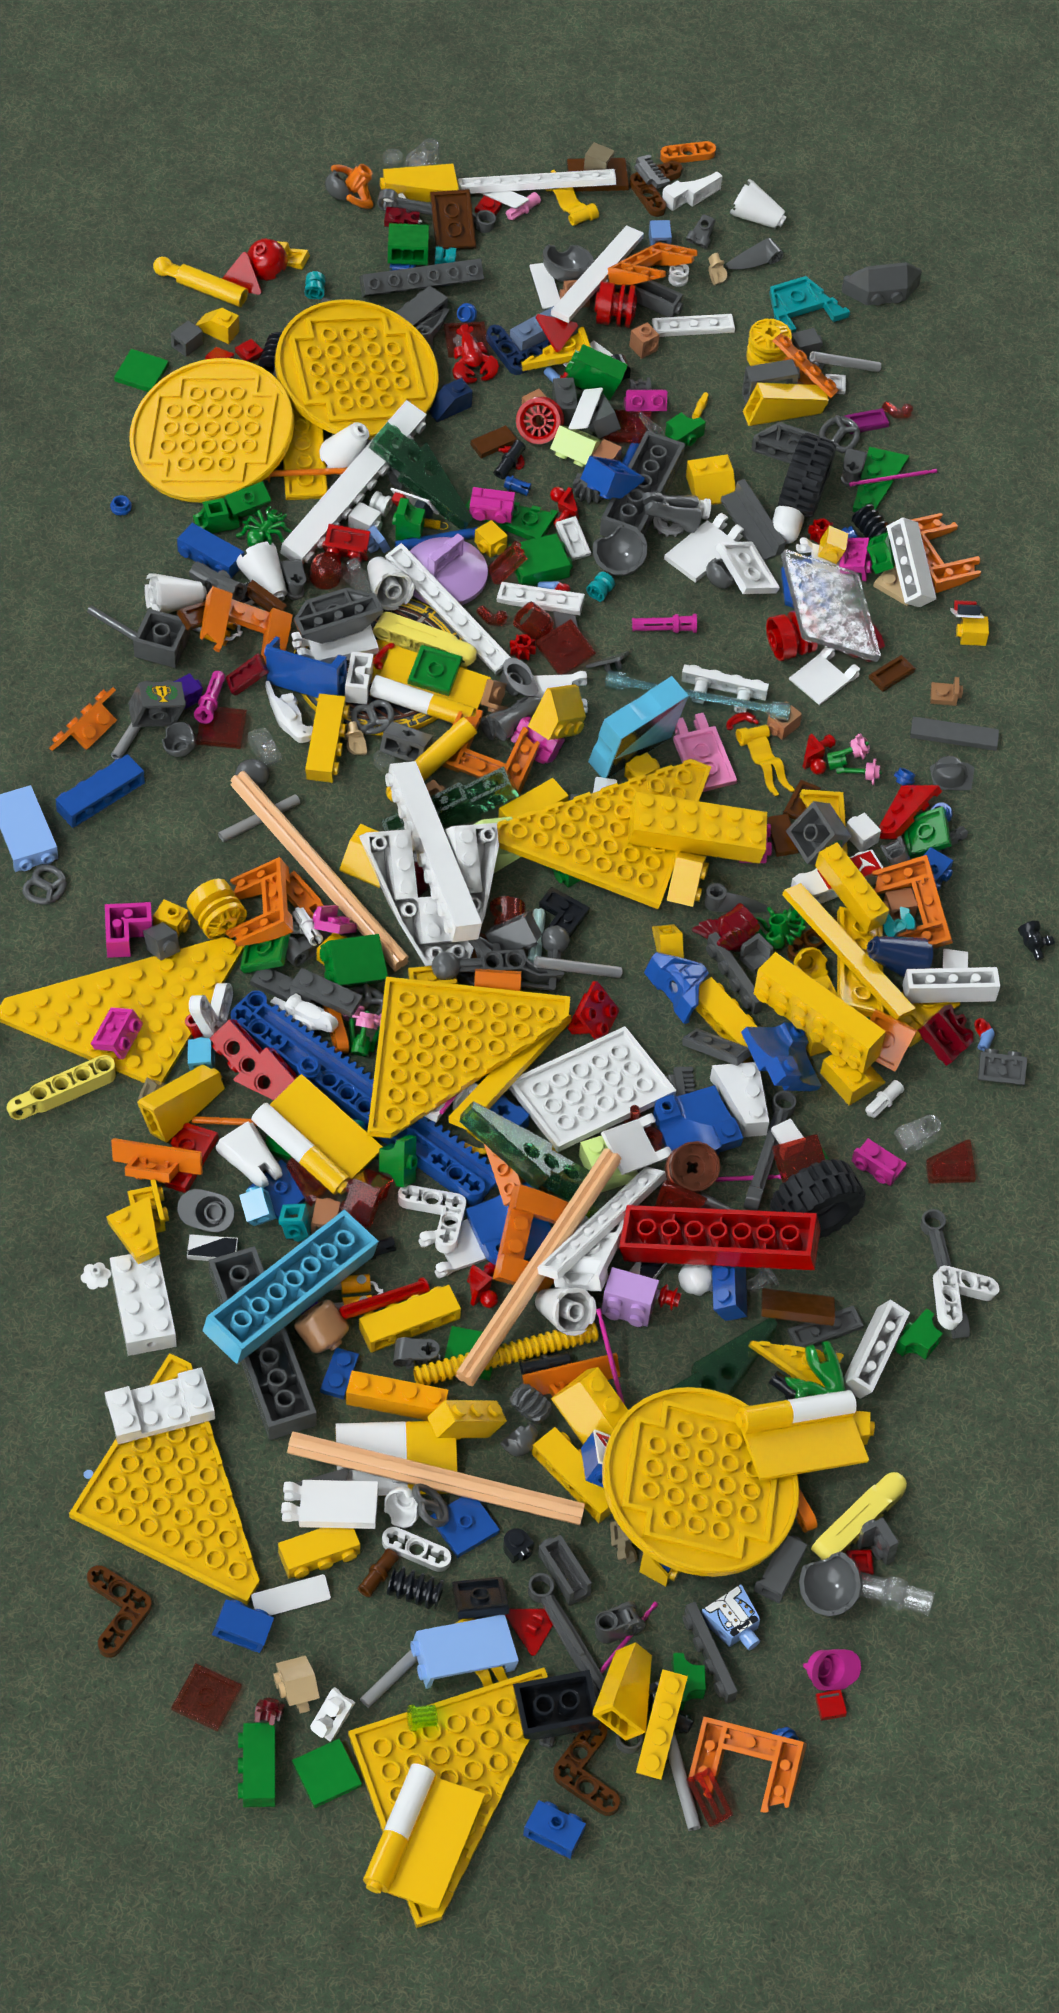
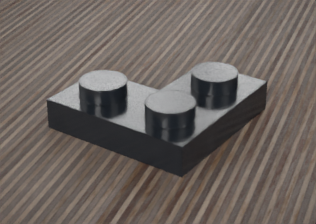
[539,887,590,938]

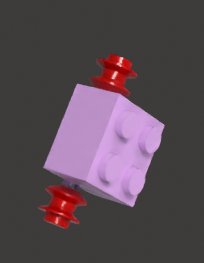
[601,1267,682,1327]

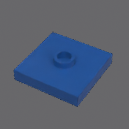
[247,1160,315,1220]
[430,1497,500,1558]

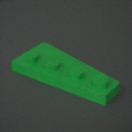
[852,447,910,512]
[464,498,558,540]

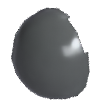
[543,244,594,282]
[593,524,647,576]
[799,1551,863,1616]

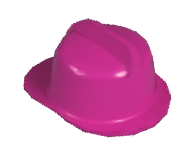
[803,1649,861,1691]

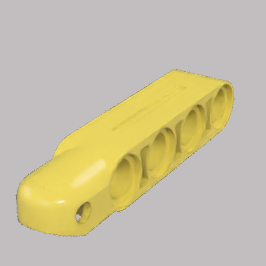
[373,612,477,667]
[6,1055,116,1120]
[811,1472,907,1560]

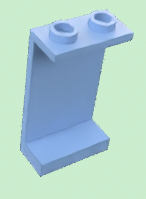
[0,785,58,872]
[411,1615,519,1689]

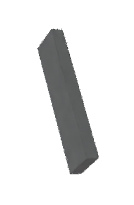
[910,716,999,751]

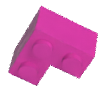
[105,902,152,958]

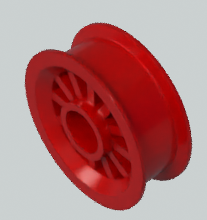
[516,397,564,444]

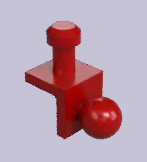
[550,487,579,528]
[803,734,836,775]
[467,1262,498,1308]

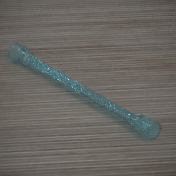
[605,670,791,721]

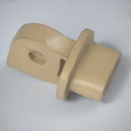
[708,253,727,285]
[345,721,367,755]

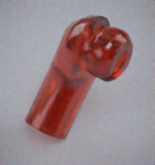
[882,401,913,418]
[476,605,508,626]

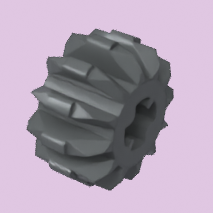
[573,470,604,505]
[509,1384,552,1424]

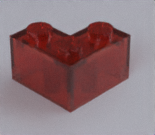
[338,1168,393,1230]

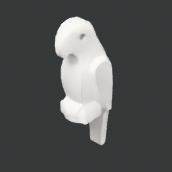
[265,681,313,743]
[270,993,338,1032]

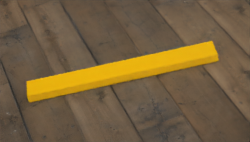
[782,883,916,1020]
[449,1014,572,1131]

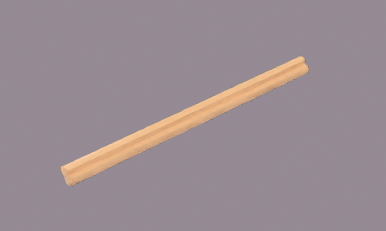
[230,771,409,971]
[456,1148,622,1386]
[287,1431,585,1526]

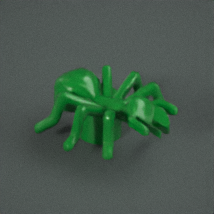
[236,506,292,547]
[755,906,807,949]

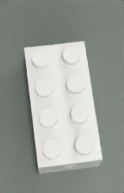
[110,1254,177,1356]

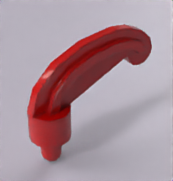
[498,446,524,470]
[373,643,395,670]
[726,712,759,730]

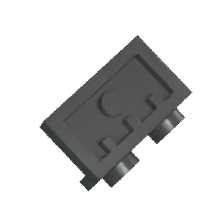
[977,1049,1027,1085]
[857,1517,899,1565]

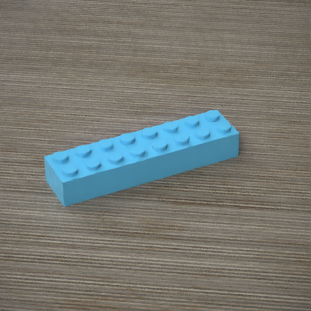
[203,1209,379,1364]

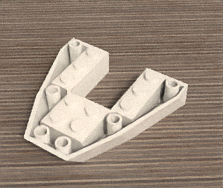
[359,823,499,966]

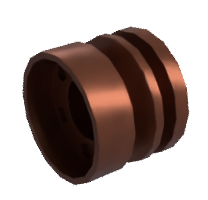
[665,1141,720,1194]

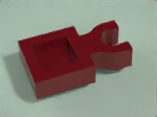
[384,207,420,227]
[254,1698,285,1725]

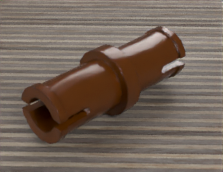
[357,1548,399,1597]

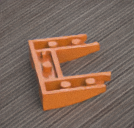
[608,242,698,285]
[911,513,981,594]
[200,586,293,663]
[442,710,540,796]
[872,855,953,949]
[225,857,294,947]
[493,1184,569,1293]
[688,1716,807,1813]

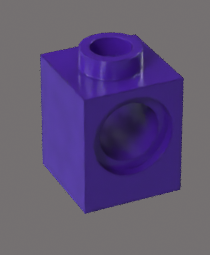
[174,673,203,709]

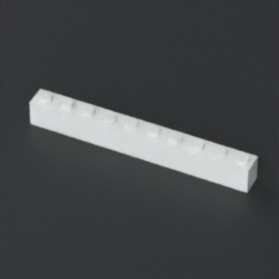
[280,400,427,564]
[385,761,482,942]

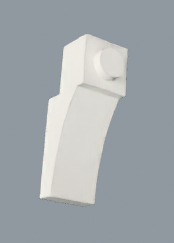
[662,172,722,211]

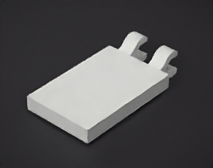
[664,513,744,583]
[291,624,379,664]
[281,1480,378,1529]

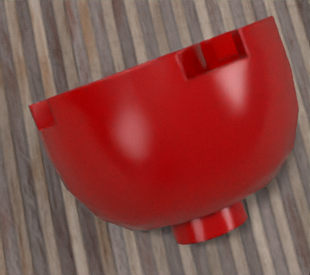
[248,238,288,281]

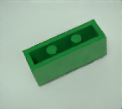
[238,1723,275,1807]

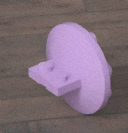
[410,533,488,605]

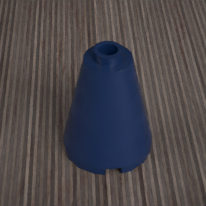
[867,936,933,978]

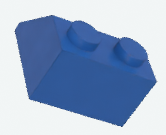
[580,456,645,500]

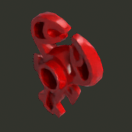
[452,324,499,384]

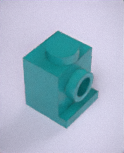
[278,1204,311,1242]

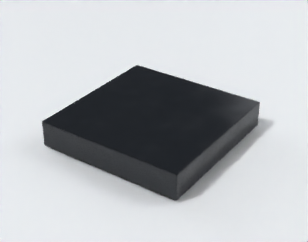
[452,1577,509,1619]

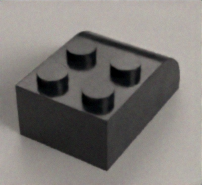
[513,1670,600,1740]

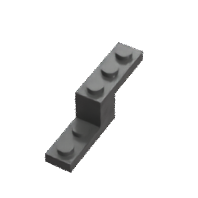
[250,968,363,1018]

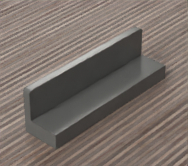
[721,479,786,561]

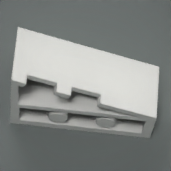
[710,1062,769,1137]

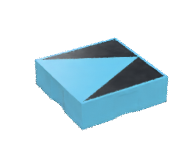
[588,676,689,778]

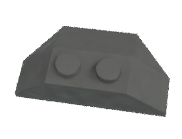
[841,262,922,306]
[751,422,831,476]
[294,588,383,644]

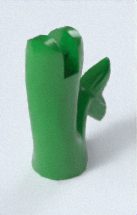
[785,1341,846,1398]

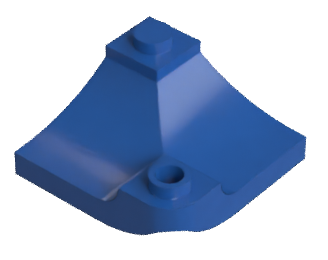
[741,1022,822,1091]
[653,1085,743,1165]
[465,1180,551,1265]

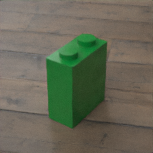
[387,223,429,265]
[565,344,628,401]
[508,533,573,586]
[320,934,388,988]

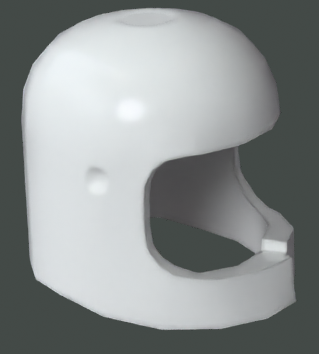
[772,506,804,544]

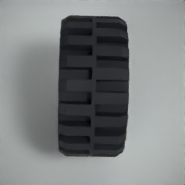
[778,433,837,518]
[770,1159,866,1239]

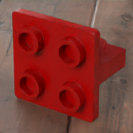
[322,524,371,563]
[567,981,619,1040]

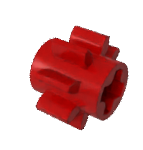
[808,518,833,545]
[510,634,536,660]

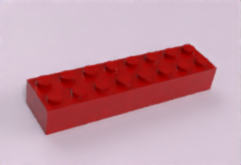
[619,1205,821,1270]

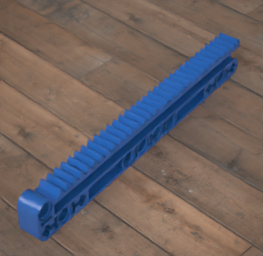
[231,991,498,1206]

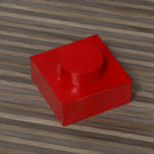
[475,195,502,216]
[235,339,263,362]

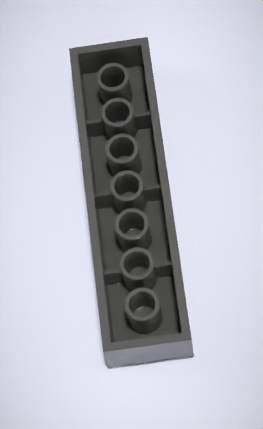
[208,1246,317,1440]

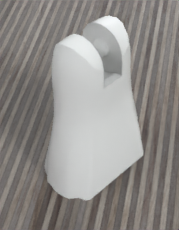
[216,1121,282,1188]

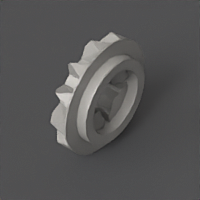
[653,517,684,537]

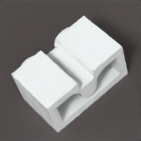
[345,651,373,705]

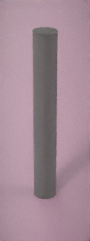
[87,605,137,640]

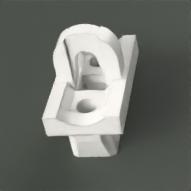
[310,1687,355,1742]

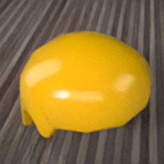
[794,947,828,979]

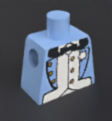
[701,1584,760,1650]

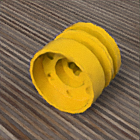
[746,319,792,366]
[186,878,247,939]

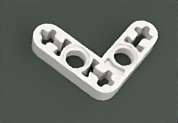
[189,983,233,1038]
[398,1185,466,1253]
[933,1266,999,1330]

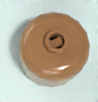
[294,1300,349,1353]

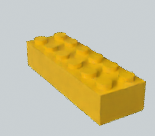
[628,792,767,864]
[754,952,886,1074]

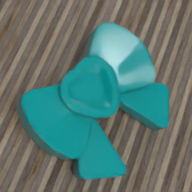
[884,907,916,937]

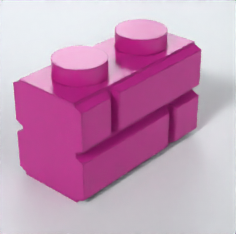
[469,487,515,523]
[511,716,565,764]

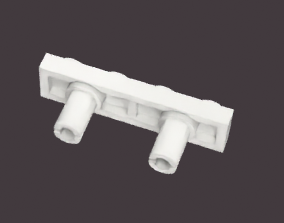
[681,664,769,713]

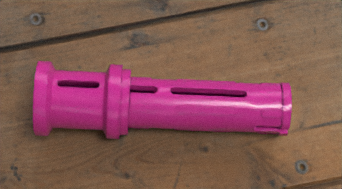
[632,614,697,633]
[194,671,226,724]

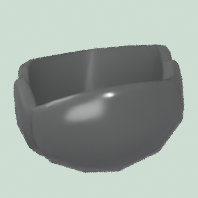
[325,170,353,200]
[706,558,735,589]
[162,722,196,757]
[235,759,270,788]
[500,1422,539,1457]

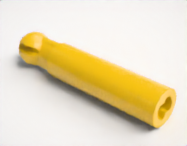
[153,256,248,307]
[386,717,477,803]

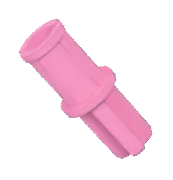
[506,192,541,220]

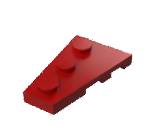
[878,785,942,839]
[165,1123,219,1193]

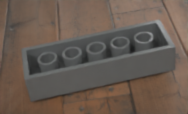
[600,431,685,537]

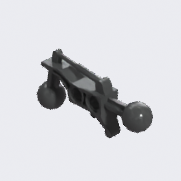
[432,925,570,992]

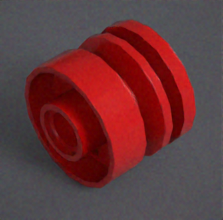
[594,281,637,328]
[766,608,818,661]

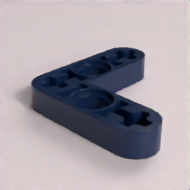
[486,325,551,375]

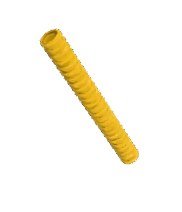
[413,1322,599,1386]

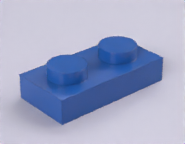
[320,1348,359,1400]

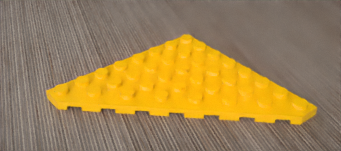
[497,759,711,909]
[0,937,244,1083]
[367,977,570,1138]
[69,1353,259,1605]
[348,1668,548,1928]

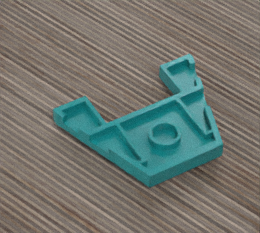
[769,276,850,333]

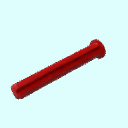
[339,1277,430,1320]

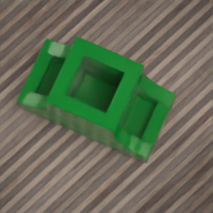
[665,412,706,447]
[224,481,271,519]
[193,498,240,534]
[392,498,425,540]
[866,532,895,574]
[379,1135,418,1188]
[895,1308,943,1360]
[671,1653,706,1711]

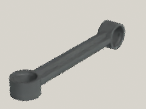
[377,189,496,233]
[743,1091,796,1211]
[920,1209,970,1339]

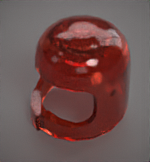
[309,552,342,590]
[513,601,554,641]
[490,896,526,925]

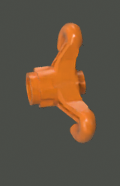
[331,164,373,209]

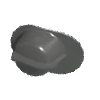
[500,658,538,697]
[930,756,974,791]
[177,1189,234,1232]

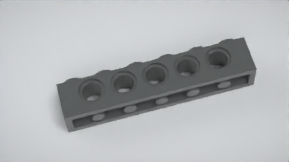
[359,258,484,297]

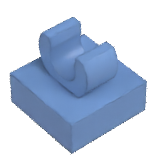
[368,525,391,553]

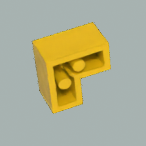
[667,852,709,907]

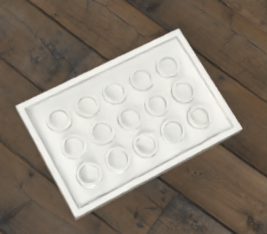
[509,1026,676,1152]

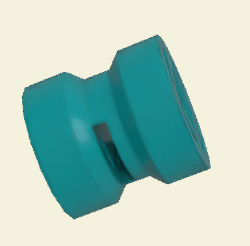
[435,246,456,265]
[305,271,326,299]
[586,572,615,602]

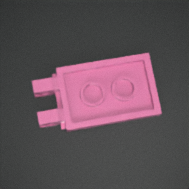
[673,713,737,792]

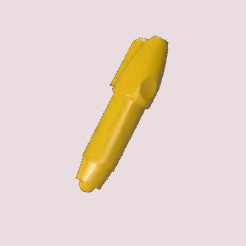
[692,392,708,419]

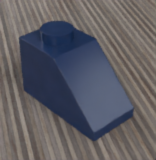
[428,378,473,422]

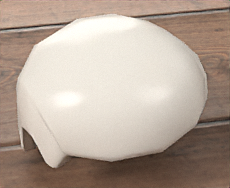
[678,1264,713,1296]
[384,1486,420,1528]

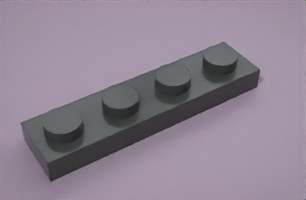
[706,932,763,1015]
[682,1602,738,1704]

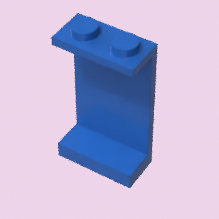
[264,636,347,698]

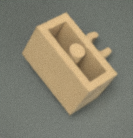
[273,1656,320,1713]

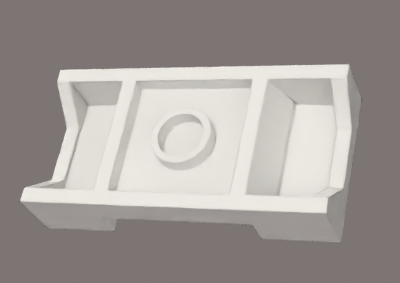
[554,1216,624,1291]
[105,1367,215,1444]

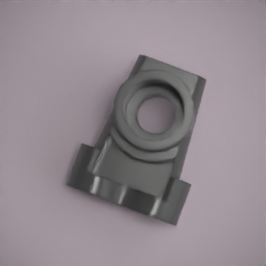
[686,214,715,249]

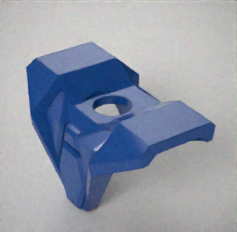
[644,952,709,1024]

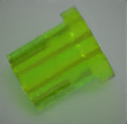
[407,1704,438,1731]

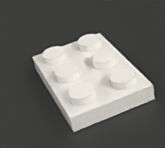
[716,542,780,594]

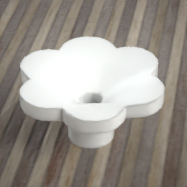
[81,1262,111,1289]

